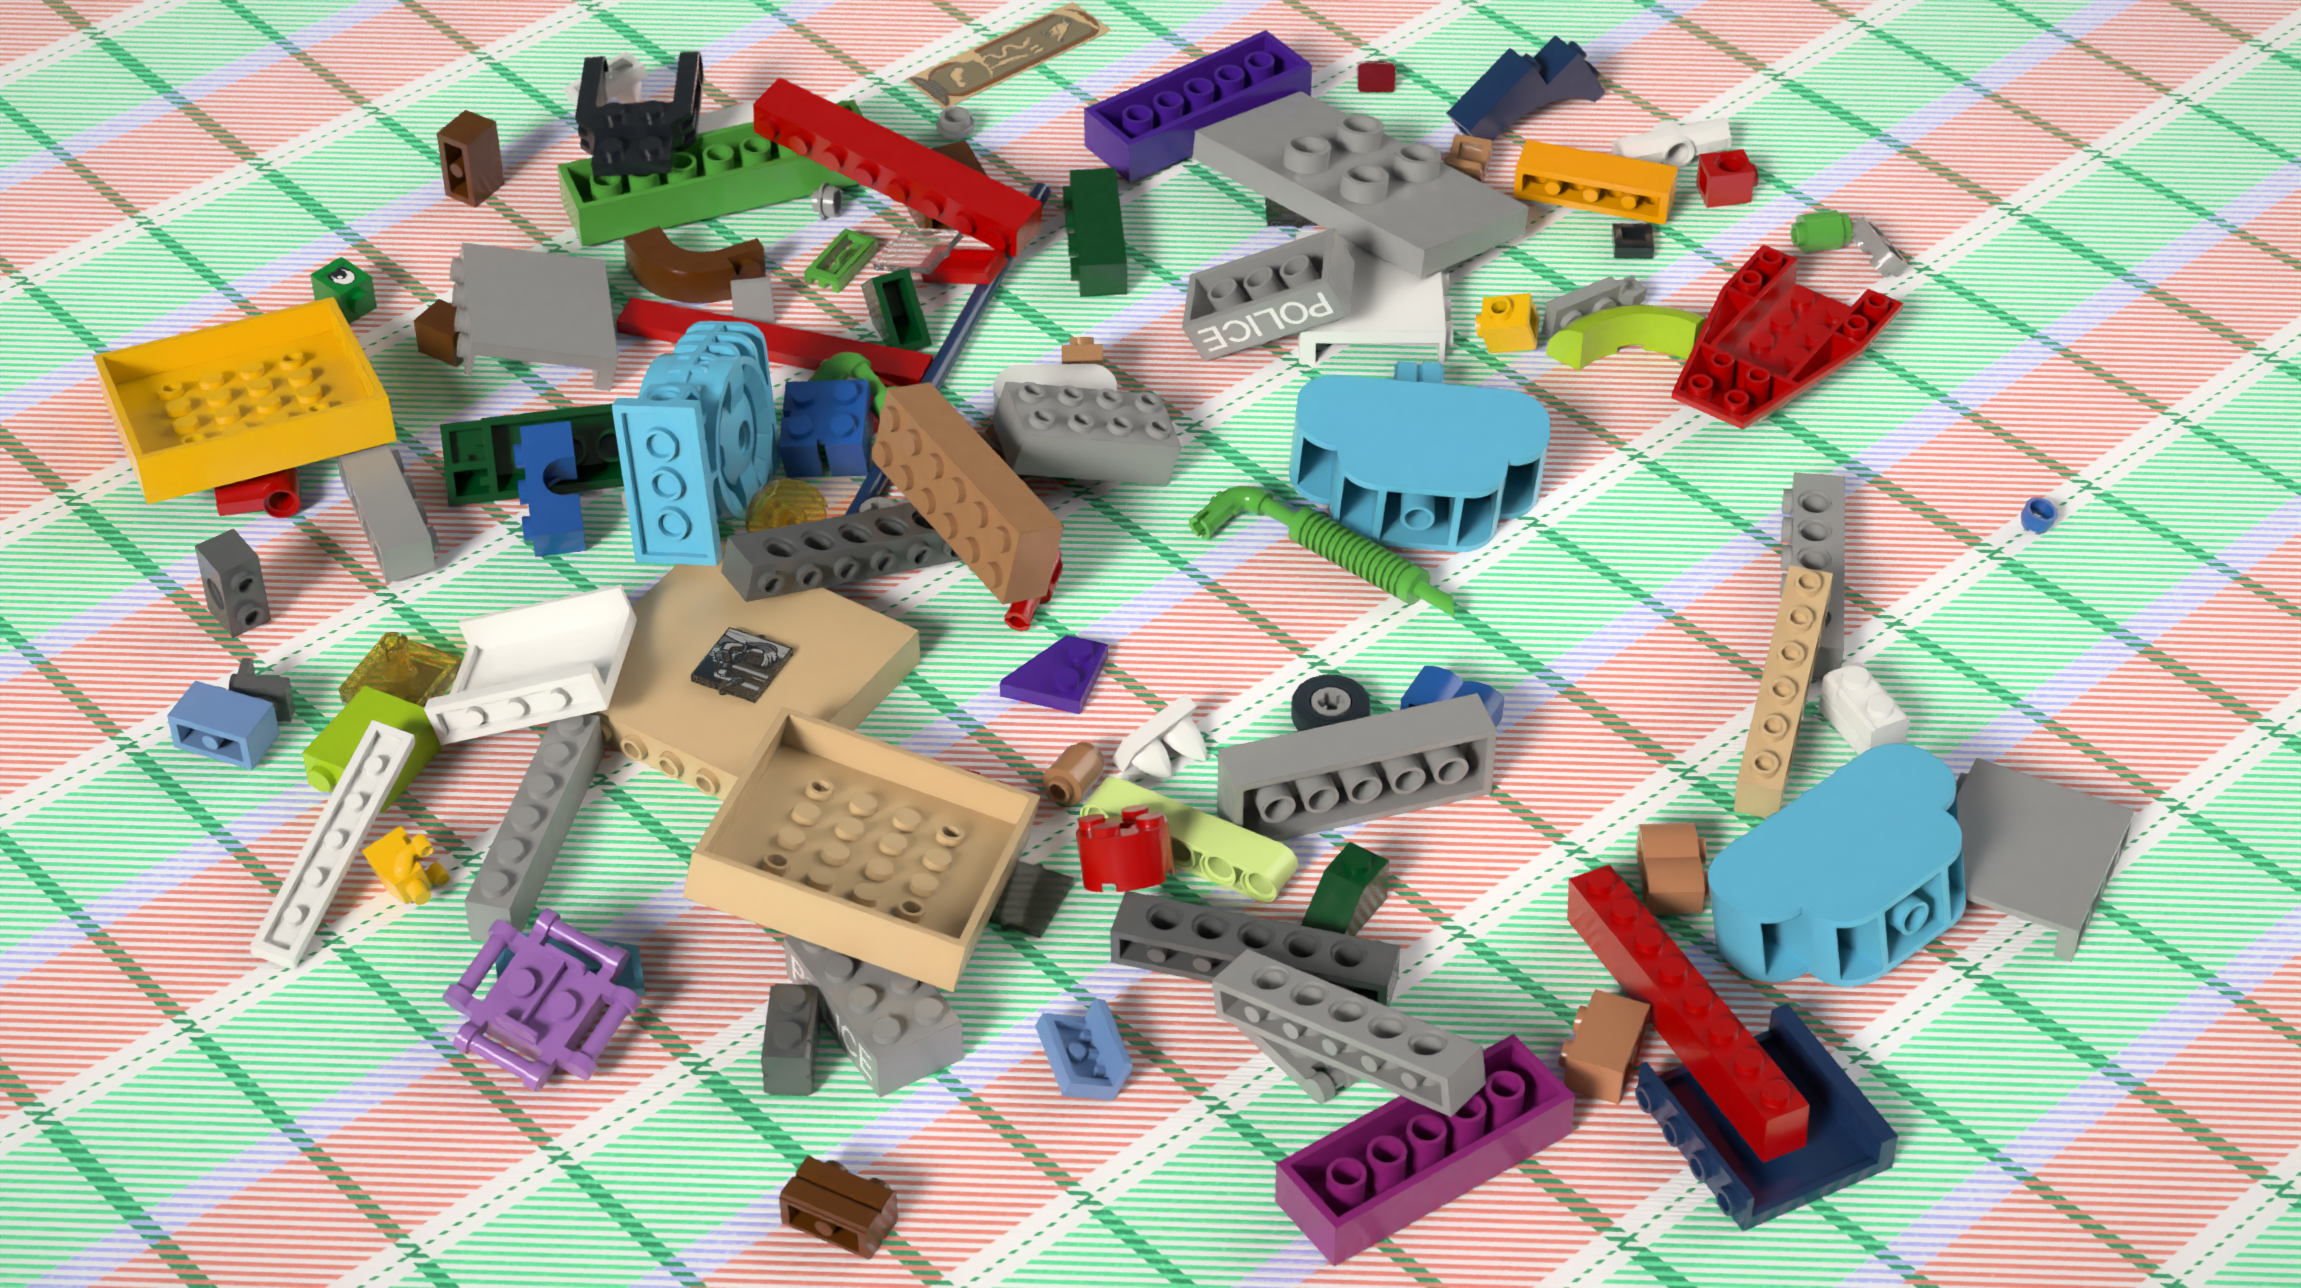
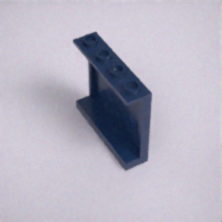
[1635,1004,1898,1232]

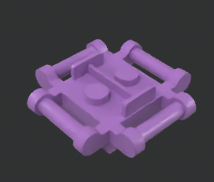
[442,908,642,1092]

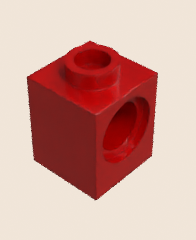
[1696,149,1758,208]

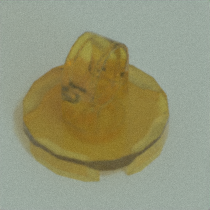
[745,478,828,533]

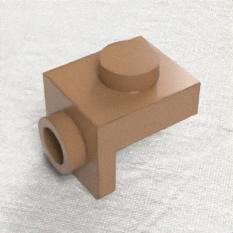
[1443,133,1493,183]
[1061,337,1103,366]

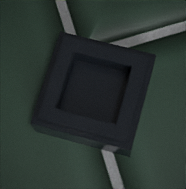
[1611,223,1654,259]

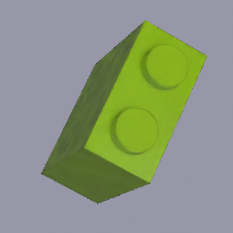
[302,685,444,814]

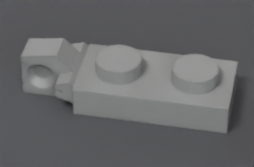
[1542,275,1647,339]

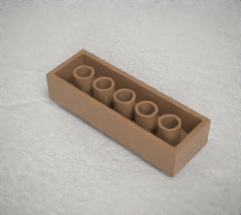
[872,382,1064,605]

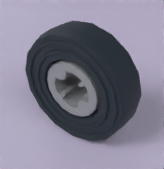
[1291,674,1370,732]

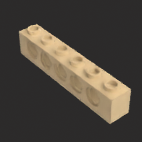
[1734,565,1833,818]

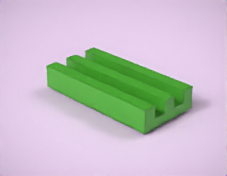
[804,228,879,293]

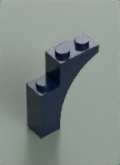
[1446,35,1605,142]

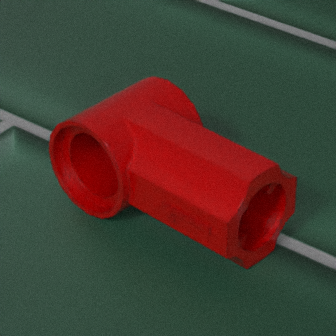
[214,467,301,518]

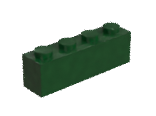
[1062,168,1127,297]

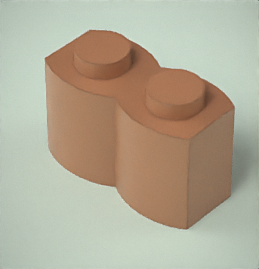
[1636,823,1710,915]

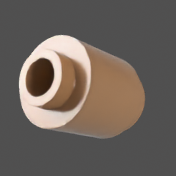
[1043,742,1105,806]

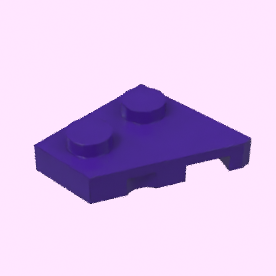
[999,635,1108,715]

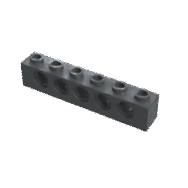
[721,503,962,602]
[1110,891,1400,1007]

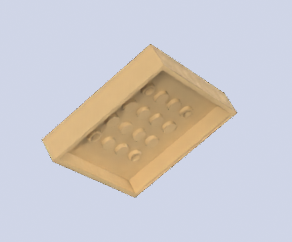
[682,707,1041,992]

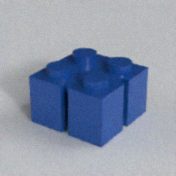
[779,379,874,478]

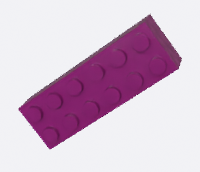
[1275,1034,1575,1266]

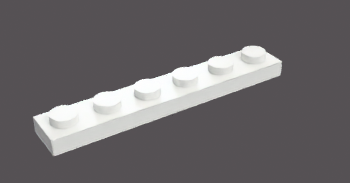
[250,720,415,970]

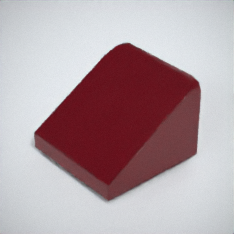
[1357,60,1396,93]

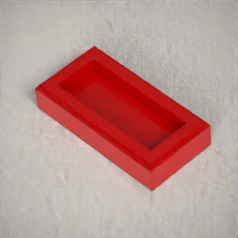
[920,248,1008,285]

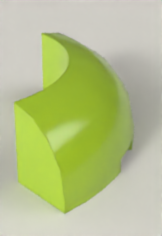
[1546,305,1707,371]

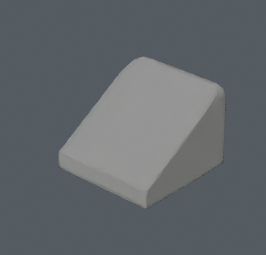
[730,277,775,325]

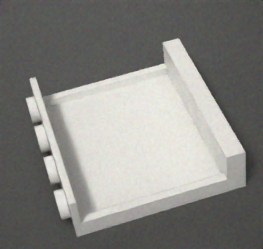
[1296,232,1453,363]
[424,584,637,745]

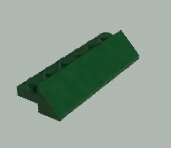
[439,403,624,507]

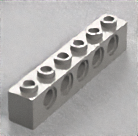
[1780,472,1845,679]
[1212,949,1486,1117]

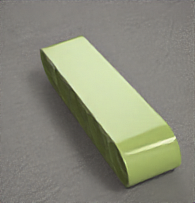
[1080,777,1299,903]

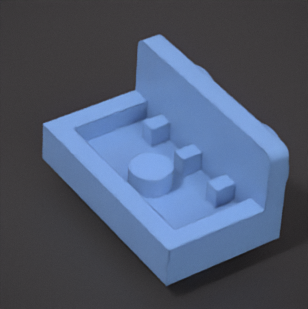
[1035,999,1132,1101]

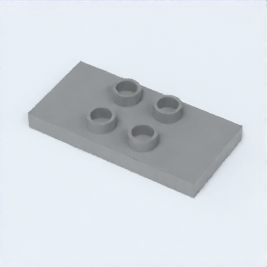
[1193,91,1529,279]

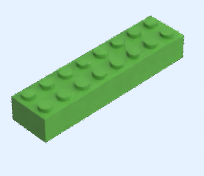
[557,99,864,247]

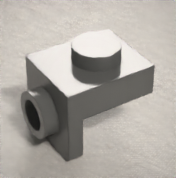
[228,658,295,722]

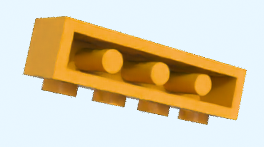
[1514,140,1678,225]

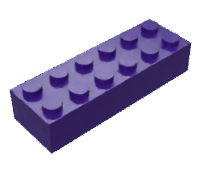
[1084,30,1312,183]

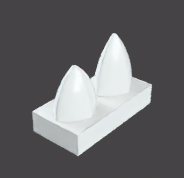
[563,51,648,107]
[1111,693,1207,778]

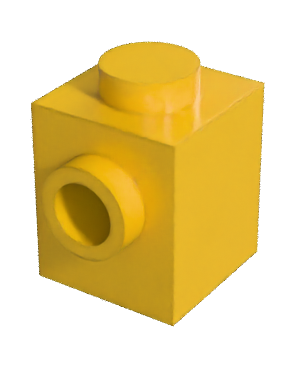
[1475,293,1539,353]

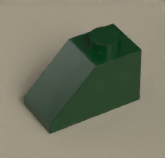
[861,268,932,351]
[1300,842,1389,936]

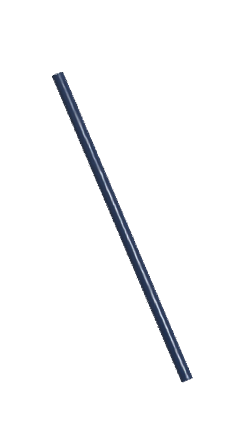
[845,183,1051,515]

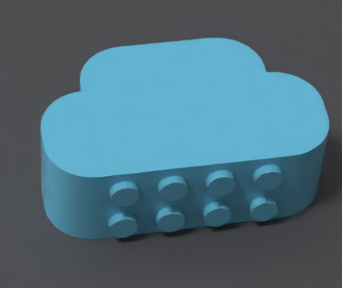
[1289,375,1550,552]
[1708,743,1966,987]

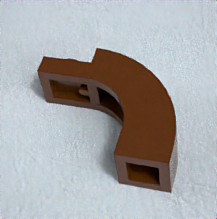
[623,226,766,303]

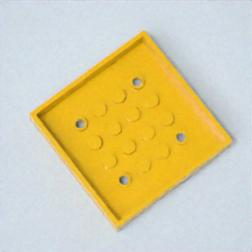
[93,297,397,505]

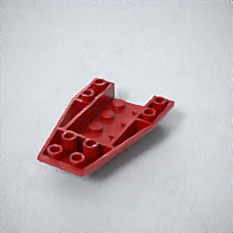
[1671,245,1904,430]

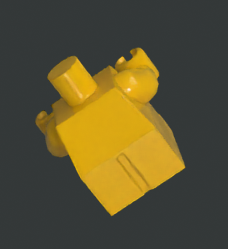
[362,825,450,905]

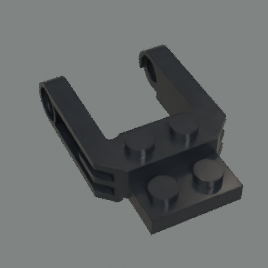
[575,51,704,177]

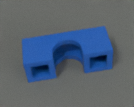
[513,421,586,557]

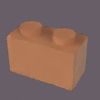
[1558,989,1650,1105]

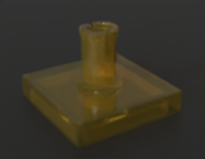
[338,632,462,708]

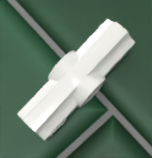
[1612,117,1732,169]

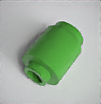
[1790,210,1852,253]

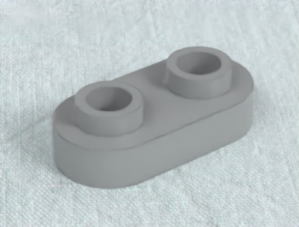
[1852,216,1909,277]

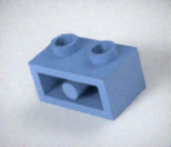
[167,680,280,770]

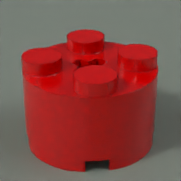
[1076,805,1175,892]

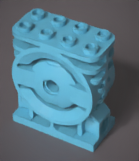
[612,321,781,566]

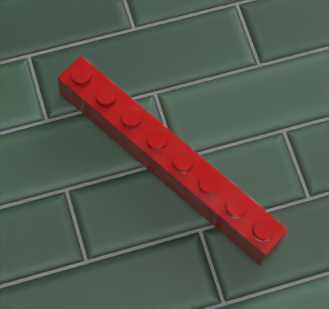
[753,77,1042,258]
[1567,864,1809,1163]

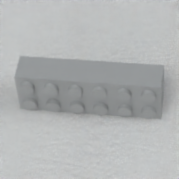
[1217,693,1497,841]

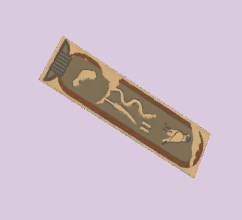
[905,2,1112,109]

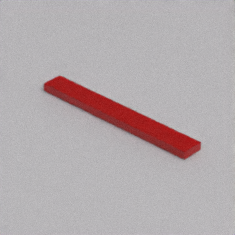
[616,297,933,387]

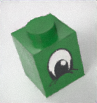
[310,256,377,324]

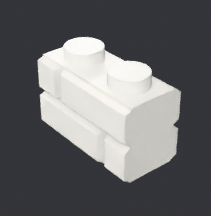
[1818,662,1910,756]

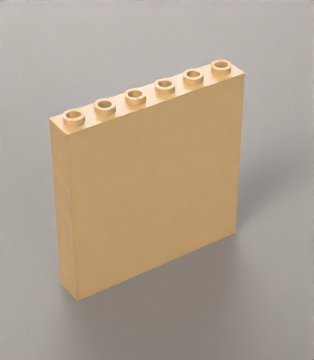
[589,543,920,801]

